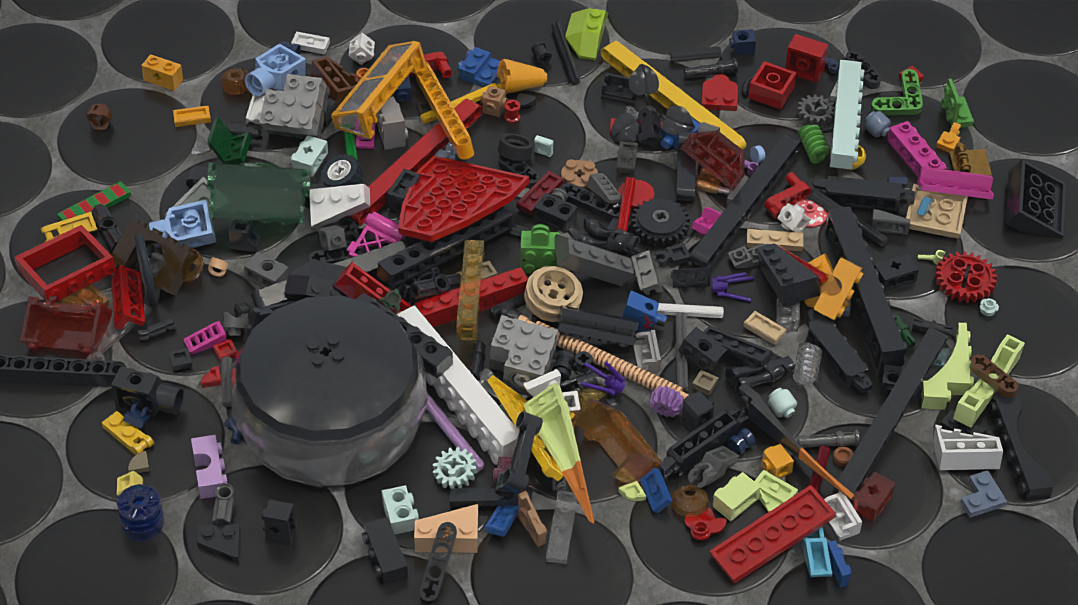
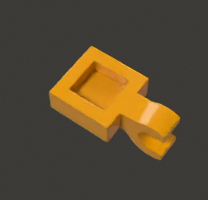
[936,122,961,152]

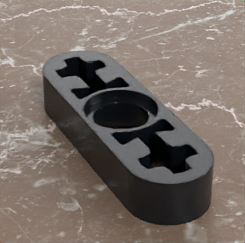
[845,51,882,89]
[498,155,540,189]

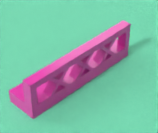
[917,167,994,199]

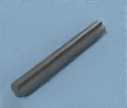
[675,313,688,392]

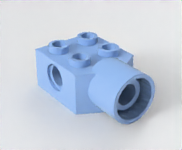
[245,44,306,96]
[149,200,216,248]

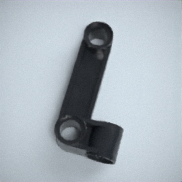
[495,411,543,497]

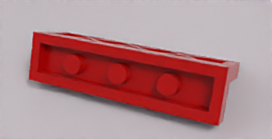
[111,265,145,330]

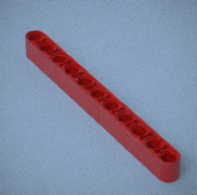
[346,98,483,225]

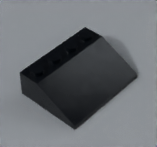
[1005,159,1066,238]

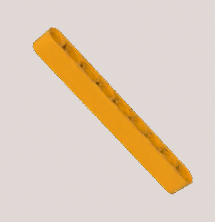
[415,61,474,159]

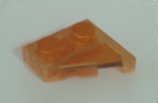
[57,284,110,315]

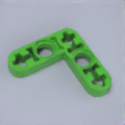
[871,69,923,115]

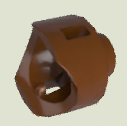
[86,103,113,131]

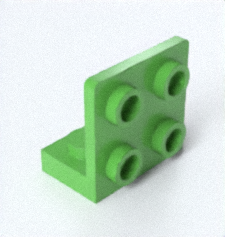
[941,79,974,128]

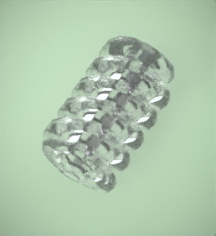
[793,343,822,386]

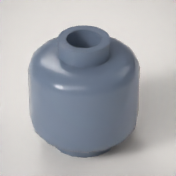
[864,111,891,138]

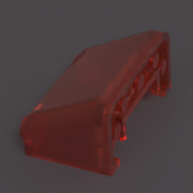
[20,296,113,354]

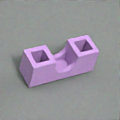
[191,435,227,499]

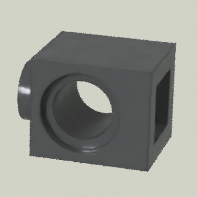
[318,225,347,251]

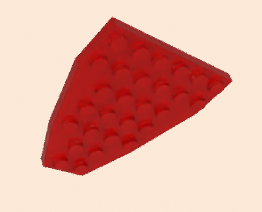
[398,155,530,242]

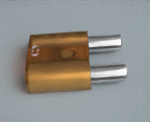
[695,166,734,195]

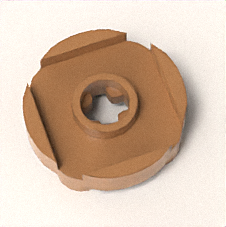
[561,159,598,190]

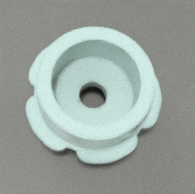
[980,299,999,316]

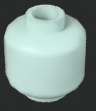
[767,388,797,418]

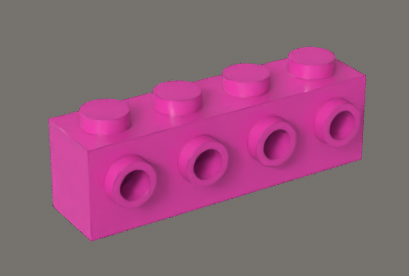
[887,121,947,177]

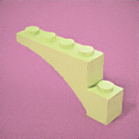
[921,323,974,410]

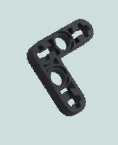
[309,217,363,264]

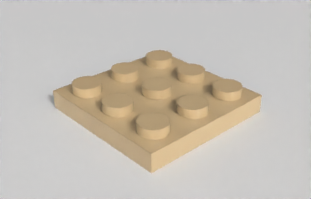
[906,184,968,239]

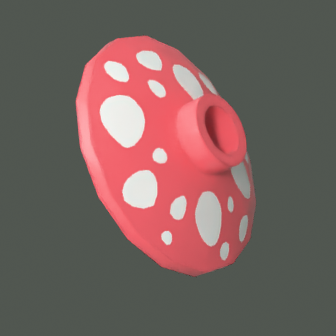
[794,200,827,228]

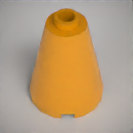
[497,59,547,94]

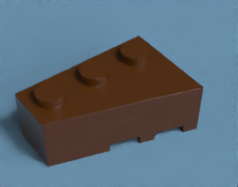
[310,56,368,108]

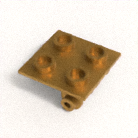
[949,143,992,176]

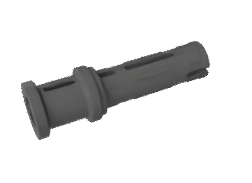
[797,429,860,448]

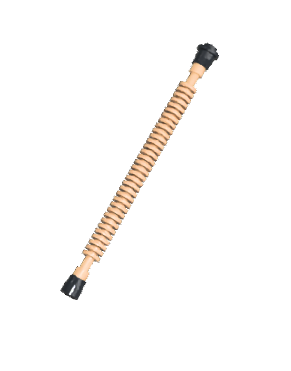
[500,305,714,406]

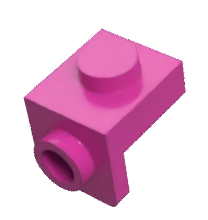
[692,207,721,235]

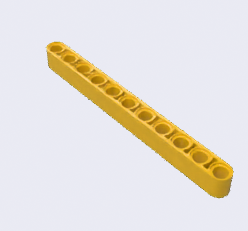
[600,41,746,157]

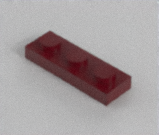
[516,171,564,216]

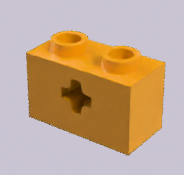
[141,54,183,91]

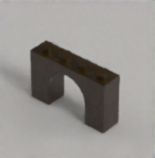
[111,219,197,296]

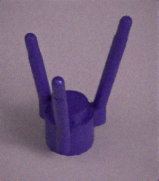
[712,272,755,302]
[581,361,626,396]

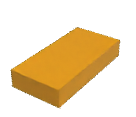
[173,106,211,127]

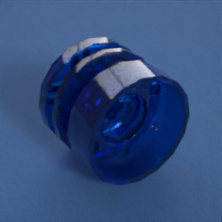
[117,484,165,540]

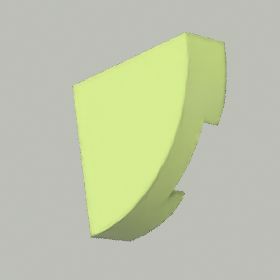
[618,481,646,501]

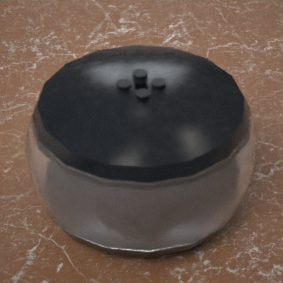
[231,296,428,489]

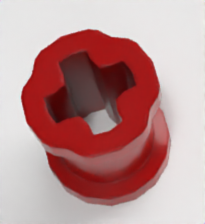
[504,100,520,124]

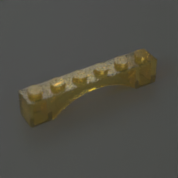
[457,240,485,340]

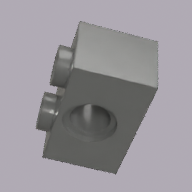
[244,252,289,288]

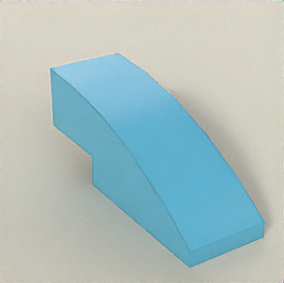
[801,526,832,577]

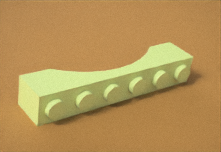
[953,334,1025,427]

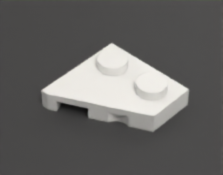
[523,369,561,397]

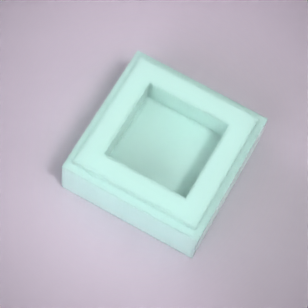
[534,135,553,157]

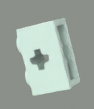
[291,135,328,177]

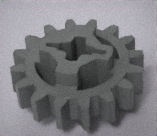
[797,94,835,127]

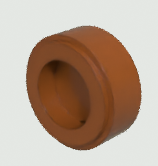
[833,447,854,467]

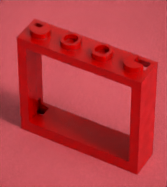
[14,225,117,305]

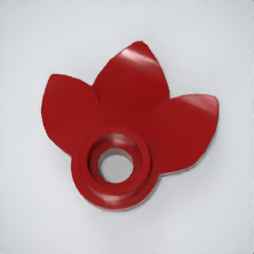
[685,508,726,540]

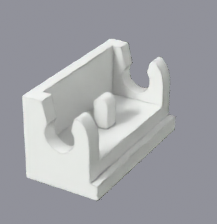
[824,491,862,540]

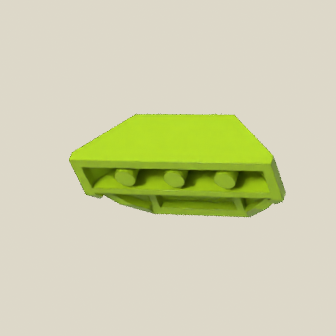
[565,8,608,61]

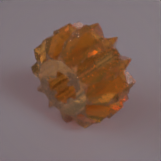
[221,66,249,96]

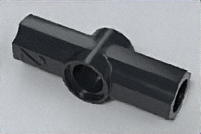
[91,204,122,252]
[410,273,466,300]

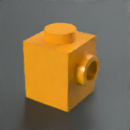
[761,444,794,479]

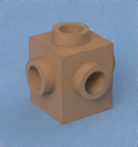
[481,86,508,117]

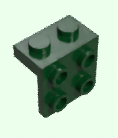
[207,118,252,167]

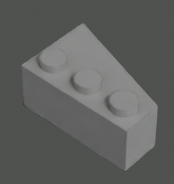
[376,96,408,150]

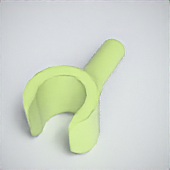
[918,250,945,265]

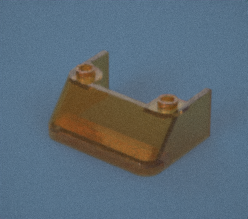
[571,399,663,483]

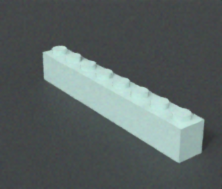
[830,60,864,170]

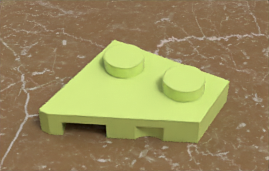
[754,470,798,512]

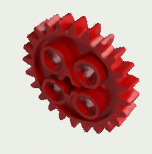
[935,251,997,303]

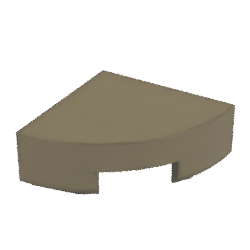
[128,451,150,473]

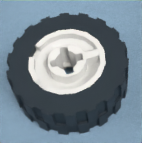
[321,154,364,187]

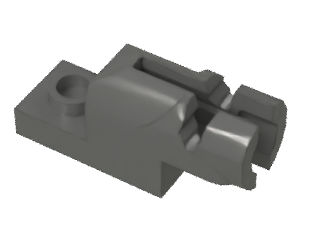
[688,446,740,488]

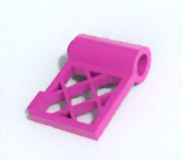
[347,212,405,258]

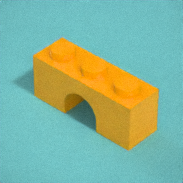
[814,257,864,320]

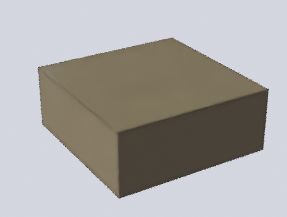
[692,370,719,395]

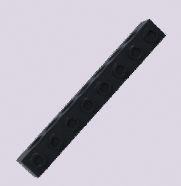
[377,207,512,289]

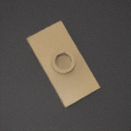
[743,311,787,345]

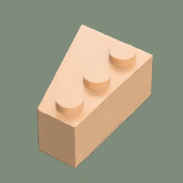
[414,504,478,553]

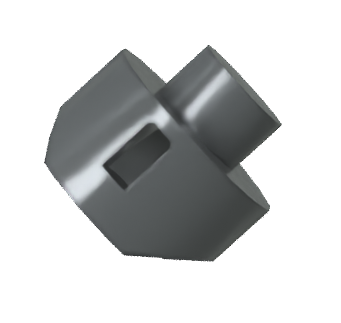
[222,312,249,336]

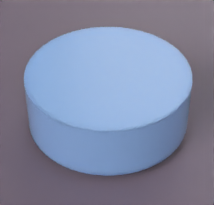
[750,145,765,164]

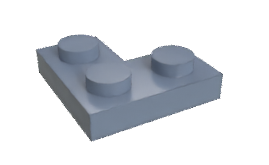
[960,470,1007,518]

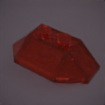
[680,130,745,191]

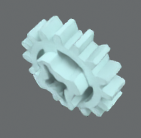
[433,447,478,488]

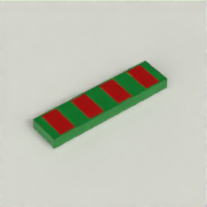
[57,181,131,221]

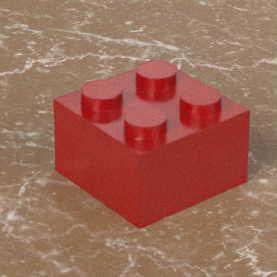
[785,34,828,83]
[748,61,796,110]

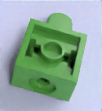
[520,224,560,274]

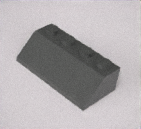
[555,234,634,286]

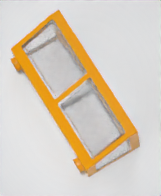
[331,41,427,139]

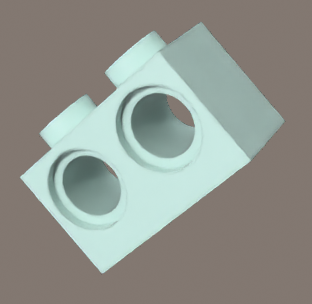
[382,485,419,534]

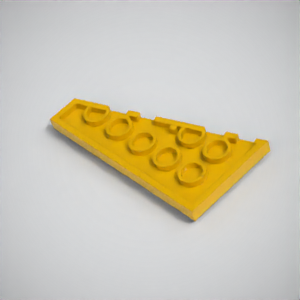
[487,375,564,481]

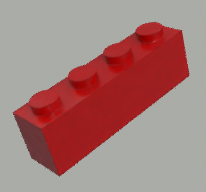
[334,262,412,314]

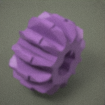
[649,386,684,418]

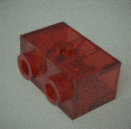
[851,472,896,522]

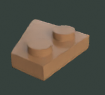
[518,491,547,547]

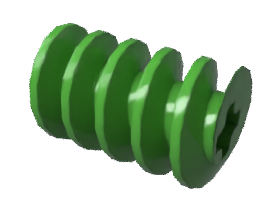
[798,125,830,164]

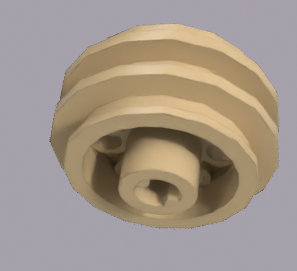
[524,266,583,322]

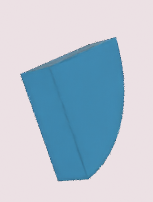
[917,196,934,216]

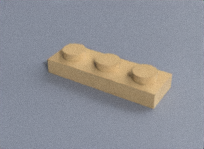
[746,229,803,251]

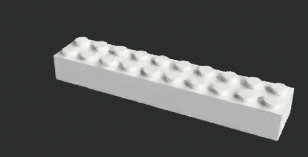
[396,305,519,471]

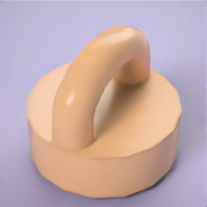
[208,257,229,277]

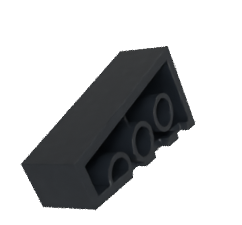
[757,243,820,305]

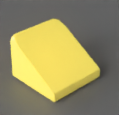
[117,471,143,496]

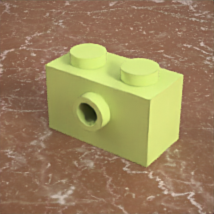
[713,472,761,521]

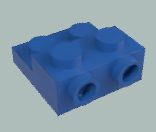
[457,47,500,87]

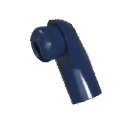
[825,57,839,73]
[224,417,243,445]

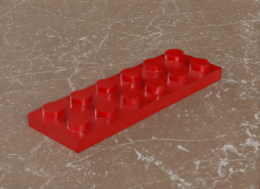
[710,485,836,584]

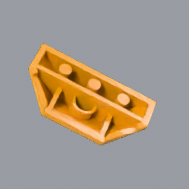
[804,253,849,308]

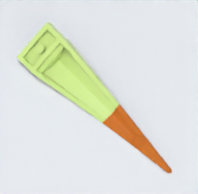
[524,382,594,524]

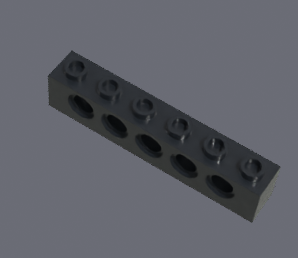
[356,293,453,379]

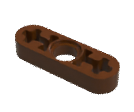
[969,354,1018,398]

